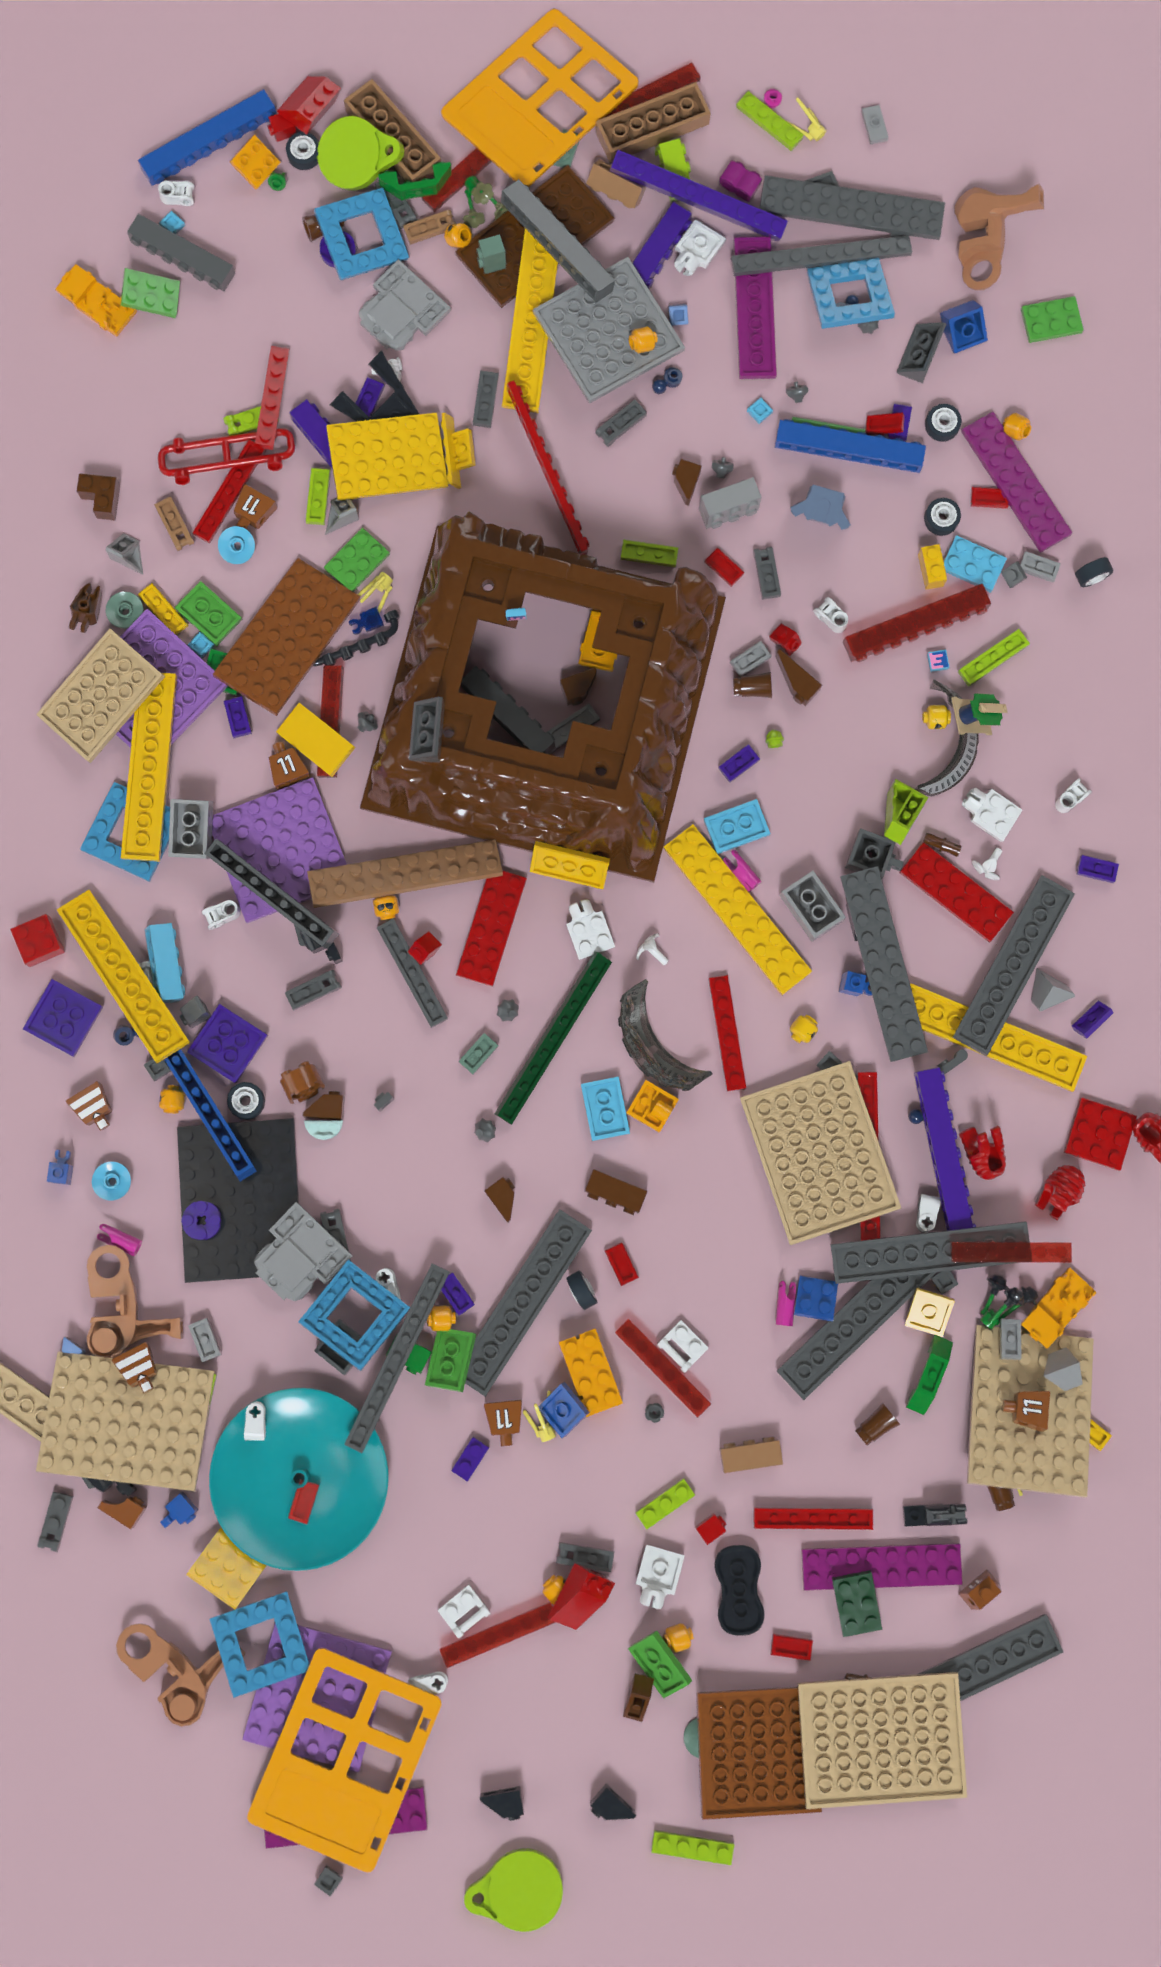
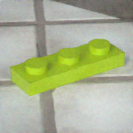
[306,468,330,525]
[620,539,679,568]
[635,1478,695,1529]

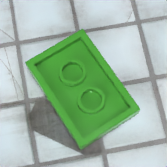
[120,268,180,318]
[1021,296,1084,343]
[324,528,390,592]
[175,581,242,646]
[425,1329,476,1393]
[628,1630,693,1699]

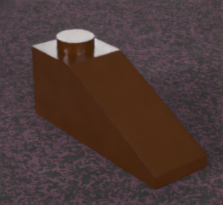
[775,649,822,706]

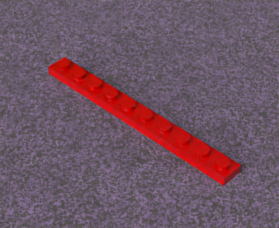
[507,380,590,555]
[857,1072,880,1241]

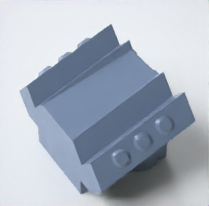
[790,485,851,530]

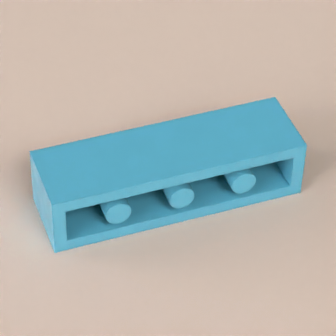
[144,923,185,1003]

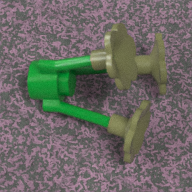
[463,176,508,228]

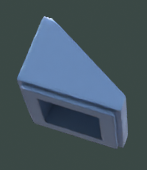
[668,304,688,326]
[62,1337,86,1354]

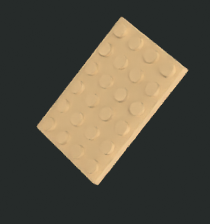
[36,629,165,763]

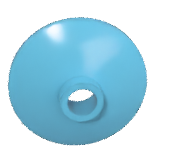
[218,526,255,564]
[92,1162,131,1201]

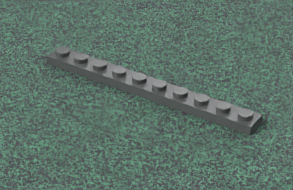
[731,235,912,276]
[344,1263,450,1453]

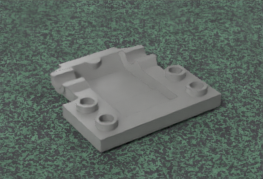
[359,259,451,351]
[254,1202,353,1301]

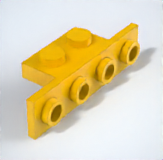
[441,412,476,489]

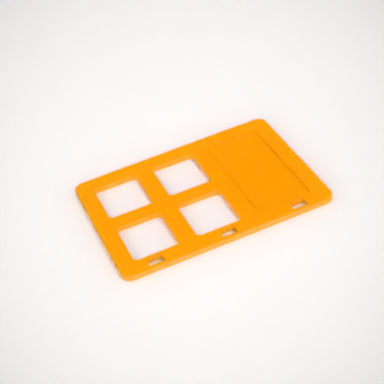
[441,9,638,187]
[247,1648,442,1872]

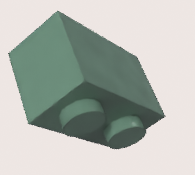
[476,235,506,274]

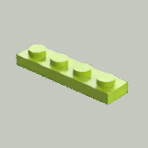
[736,91,804,151]
[958,629,1030,687]
[651,1830,734,1865]

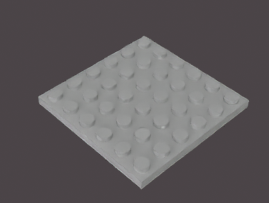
[533,257,685,404]

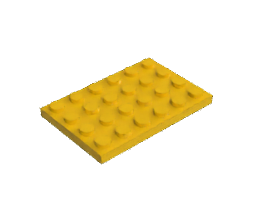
[326,413,448,501]

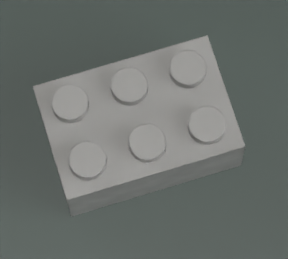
[699,477,762,529]
[168,799,213,859]
[779,871,846,942]

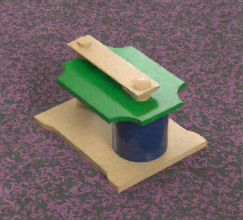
[951,693,1008,736]

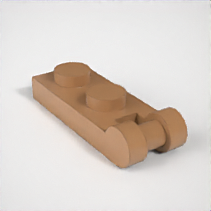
[403,210,456,245]
[154,497,194,551]

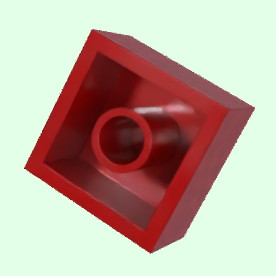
[10,914,65,967]

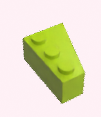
[654,138,693,203]
[884,779,929,845]

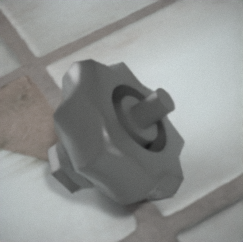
[858,320,879,334]
[786,382,808,403]
[712,457,734,478]
[357,711,378,732]
[497,999,519,1022]
[474,1118,496,1142]

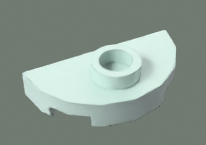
[304,1120,343,1140]

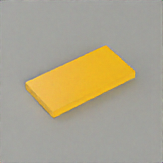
[276,703,356,777]
[530,841,610,889]

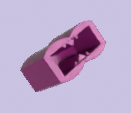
[719,160,762,202]

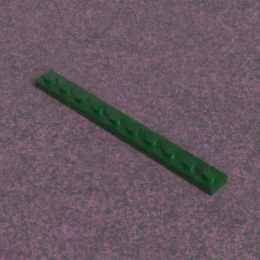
[494,951,612,1125]

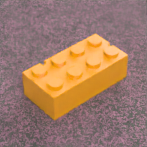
[559,1328,623,1417]

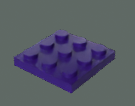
[23,979,103,1057]
[187,1004,268,1084]

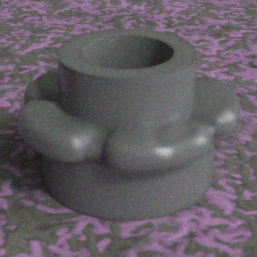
[645,1403,664,1423]

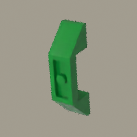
[378,162,452,200]
[906,1335,953,1415]

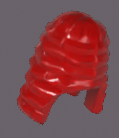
[1132,1112,1161,1164]
[959,1126,1006,1180]
[1035,1165,1086,1221]

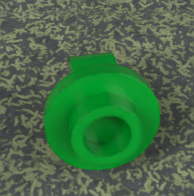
[268,172,286,191]

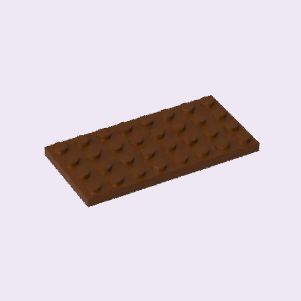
[455,165,614,308]

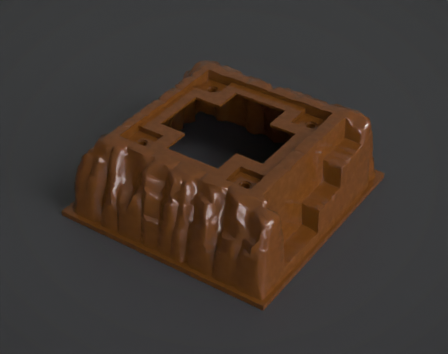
[360,512,726,883]

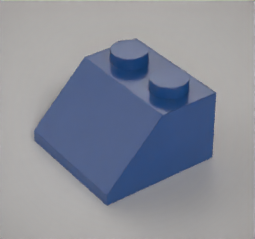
[940,300,988,354]

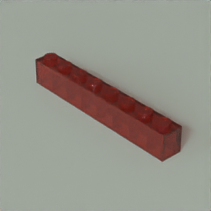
[843,583,991,662]

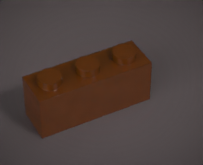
[585,1169,648,1216]

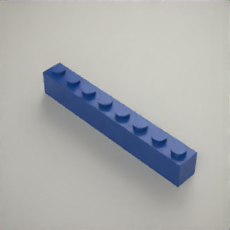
[138,89,277,186]
[774,419,926,473]
[164,1049,257,1181]

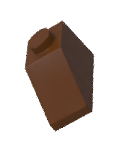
[672,459,702,506]
[560,668,597,706]
[303,1091,345,1120]
[484,1177,515,1223]
[623,1673,654,1722]

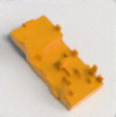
[55,264,137,337]
[578,609,618,672]
[1021,1268,1097,1349]

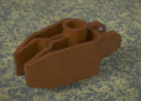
[69,583,101,633]

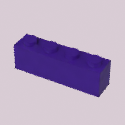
[289,399,333,470]

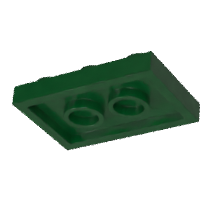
[832,1570,882,1637]

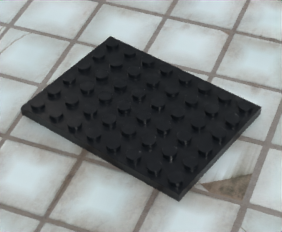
[177,1118,299,1283]

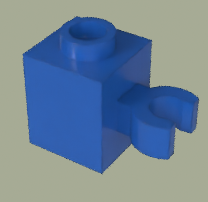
[839,971,872,997]
[46,1150,73,1185]
[160,1492,198,1528]

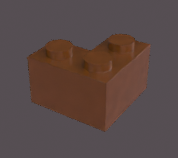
[77,473,120,521]

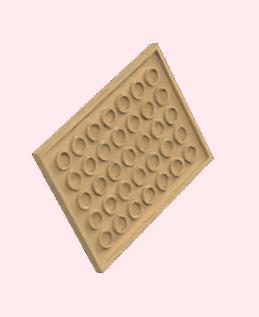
[740,1061,901,1245]
[967,1325,1094,1498]
[36,1352,215,1491]
[797,1672,967,1809]

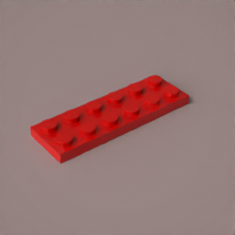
[900,842,1014,943]
[456,871,527,987]

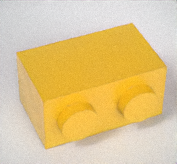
[918,544,947,590]

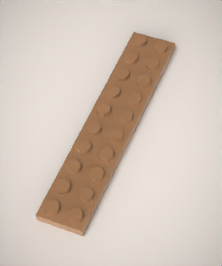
[307,839,503,908]

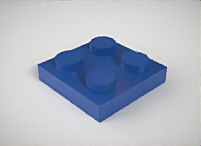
[794,1276,838,1322]
[538,1382,590,1438]

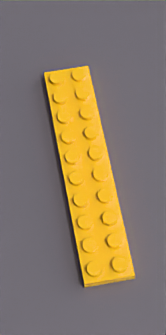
[502,228,558,413]
[121,673,177,862]
[663,824,812,995]
[56,890,190,1064]
[910,983,1087,1092]

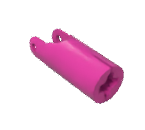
[723,850,762,892]
[97,1224,142,1256]
[775,1281,796,1326]

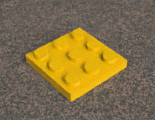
[186,1527,267,1609]

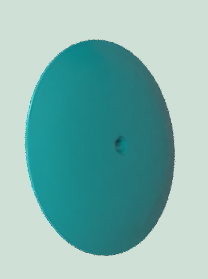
[209,1388,389,1571]

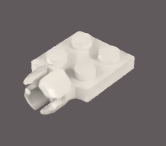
[674,219,726,276]
[962,788,1022,842]
[566,899,615,960]
[635,1545,684,1609]

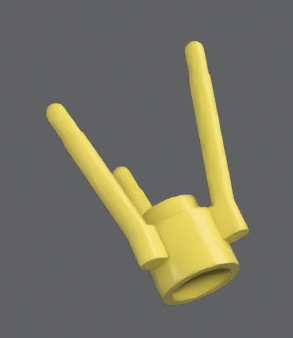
[787,97,827,141]
[357,572,393,617]
[523,1390,556,1442]

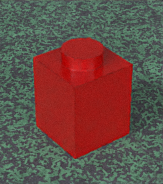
[267,114,297,142]
[408,931,442,965]
[695,1513,727,1545]

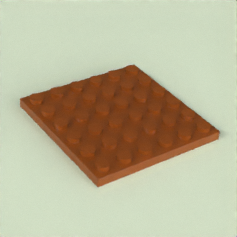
[696,1687,822,1820]

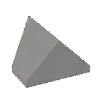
[325,498,359,535]
[106,533,143,575]
[1031,969,1075,1012]
[1043,1347,1083,1391]

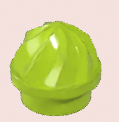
[765,730,784,748]

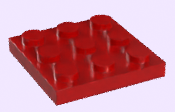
[1064,1098,1137,1171]

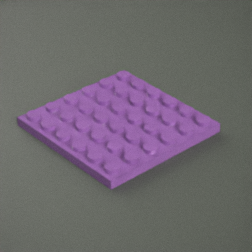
[116,609,228,748]
[212,777,347,923]
[242,1624,392,1772]

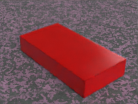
[866,412,905,435]
[971,487,1009,509]
[704,547,744,587]
[605,1243,639,1286]
[288,1479,320,1524]
[770,1634,813,1661]

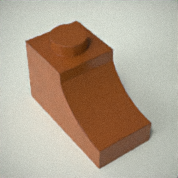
[97,1496,147,1529]

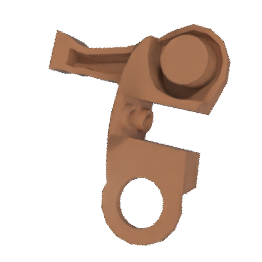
[955,184,1044,290]
[87,1245,184,1358]
[116,1623,246,1727]

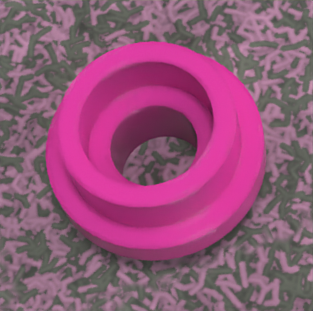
[764,89,782,108]

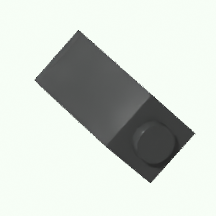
[180,995,211,1028]

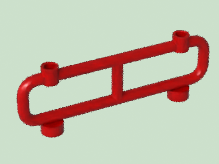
[158,428,295,485]

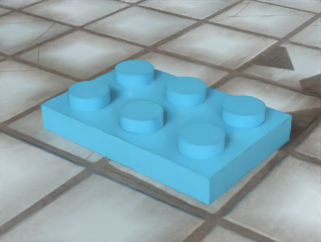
[944,535,1007,593]
[704,799,771,854]
[581,1077,630,1141]

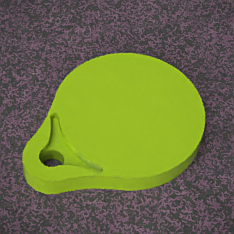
[318,116,404,191]
[464,1848,563,1932]

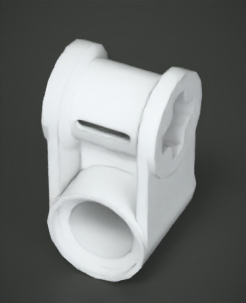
[158,181,194,206]
[813,597,848,633]
[1055,778,1092,813]
[202,900,241,930]
[916,1194,941,1233]
[376,1268,401,1300]
[244,1401,266,1441]
[408,1671,448,1694]

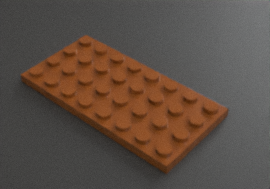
[213,558,361,716]

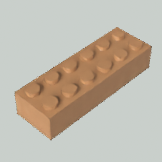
[344,79,441,182]
[595,82,711,163]

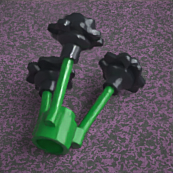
[980,1275,1039,1329]

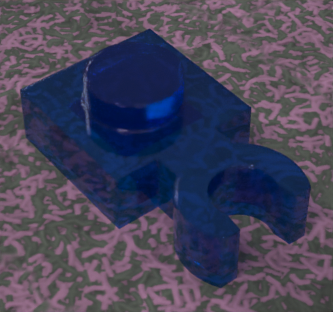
[348,607,384,635]

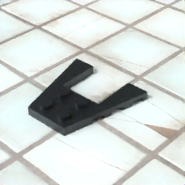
[329,350,419,422]

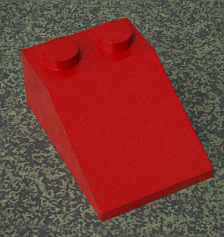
[548,1563,615,1630]

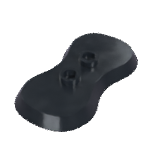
[714,1545,765,1636]

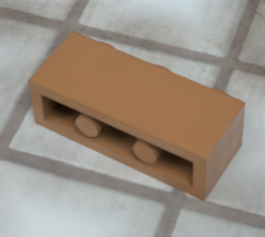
[586,159,646,208]
[719,1437,783,1473]

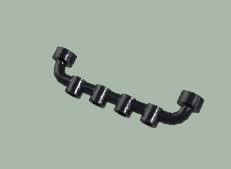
[313,610,400,668]

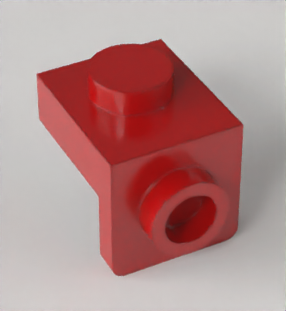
[769,623,802,656]

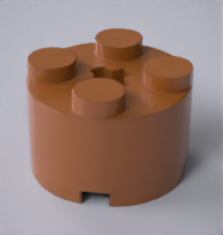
[280,1061,325,1104]

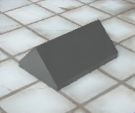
[897,322,946,384]
[409,697,445,763]

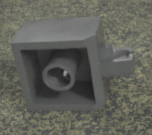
[845,828,904,879]
[314,1319,362,1375]

